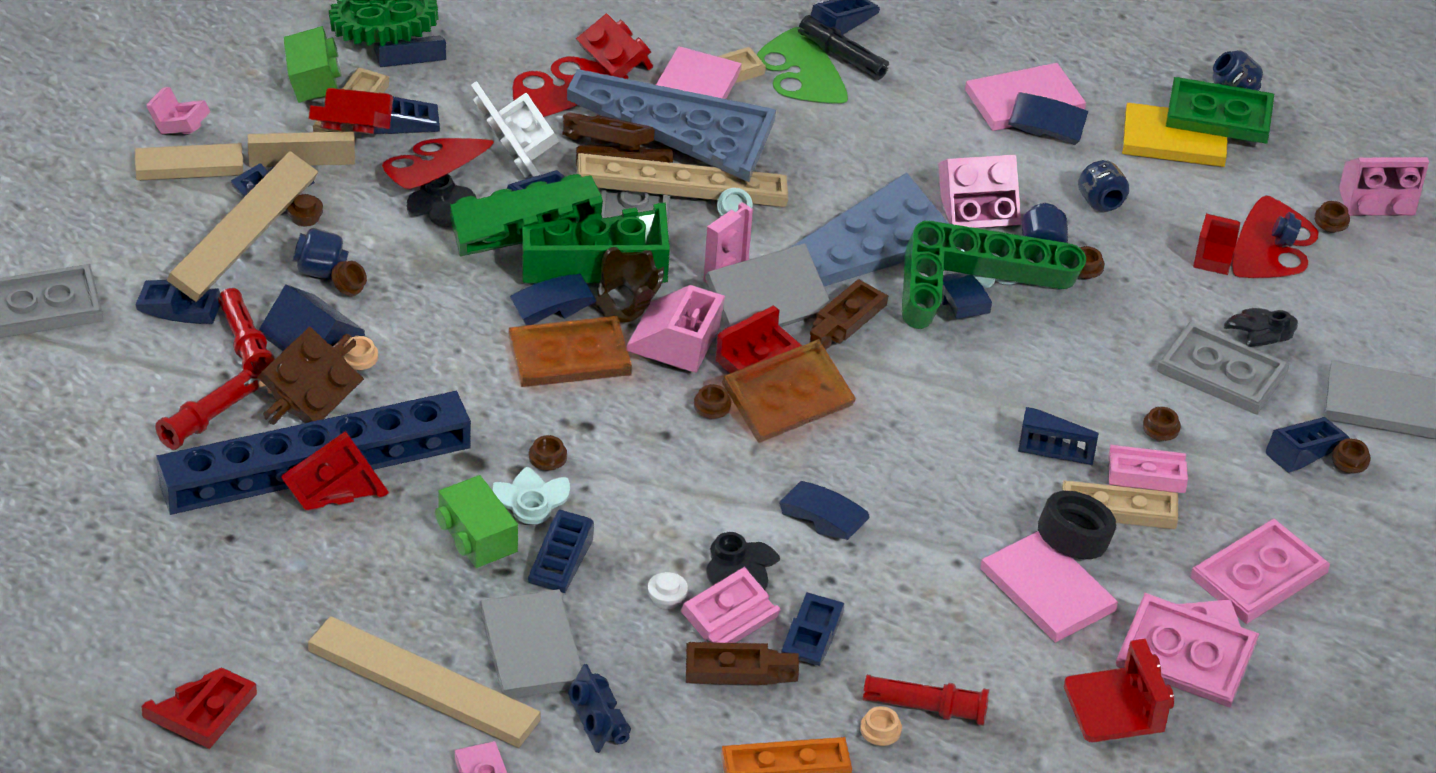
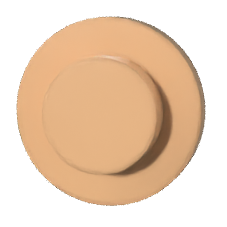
[343,336,378,370]
[860,706,902,746]

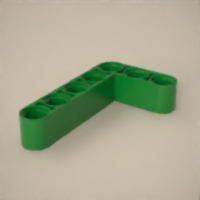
[902,221,1086,329]

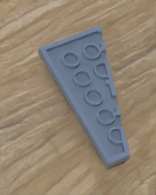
[567,69,776,182]
[789,172,949,286]

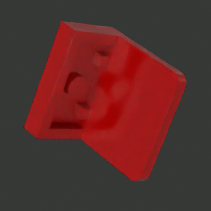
[1064,639,1174,742]

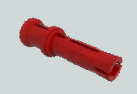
[218,288,275,379]
[155,369,259,450]
[863,674,990,726]

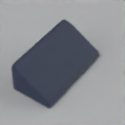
[374,35,446,67]

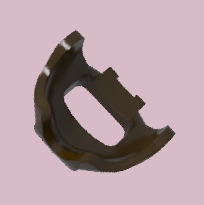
[593,247,664,323]

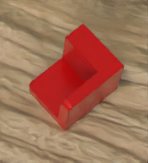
[1193,213,1241,275]

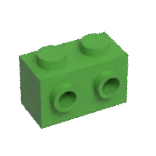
[283,26,341,103]
[435,475,518,568]

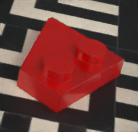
[281,431,389,511]
[141,667,257,749]

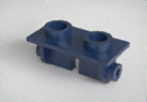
[568,664,631,753]

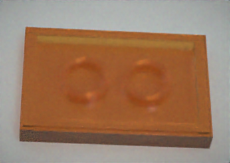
[508,316,632,387]
[722,339,856,443]

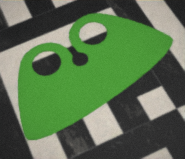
[757,27,848,103]

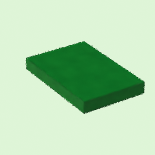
[1165,77,1275,144]

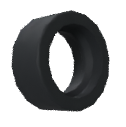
[1038,490,1116,560]

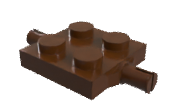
[257,326,364,425]

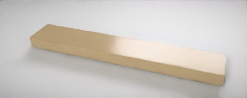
[167,151,318,302]
[577,153,788,207]
[308,616,541,748]

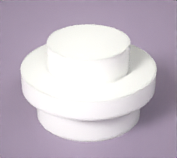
[648,572,688,609]

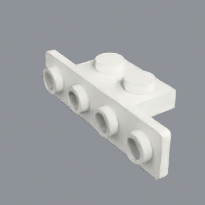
[471,81,560,178]

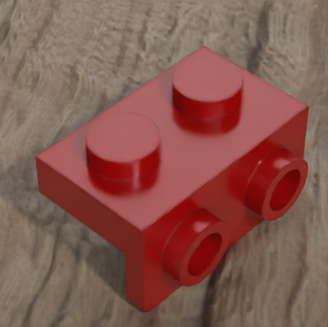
[576,13,654,78]
[309,88,393,134]
[716,305,802,386]

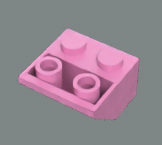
[938,155,1021,228]
[1339,157,1429,216]
[626,285,725,373]

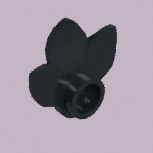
[407,174,477,227]
[1224,308,1298,347]
[706,532,780,591]

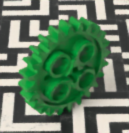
[329,0,439,46]

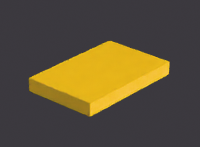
[1122,102,1227,167]

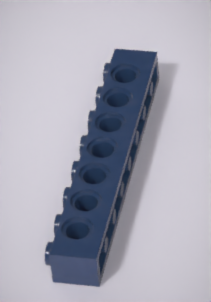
[156,390,471,515]

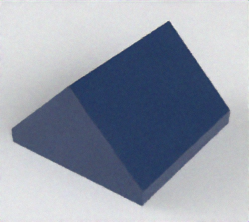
[259,284,365,351]

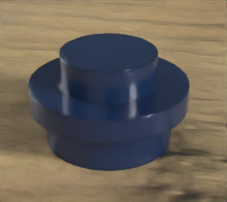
[1272,212,1302,247]

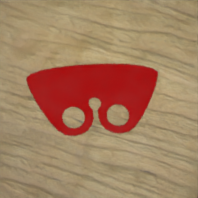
[513,56,629,117]
[382,138,494,189]
[1232,195,1319,278]

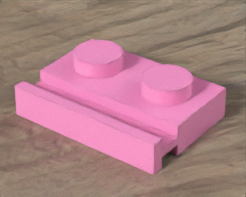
[703,202,753,284]
[1108,445,1188,493]
[681,567,781,643]

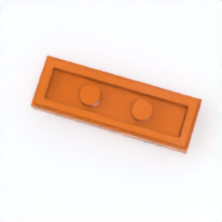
[721,737,852,773]

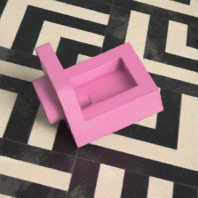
[147,87,211,134]

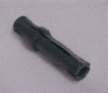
[798,15,889,80]

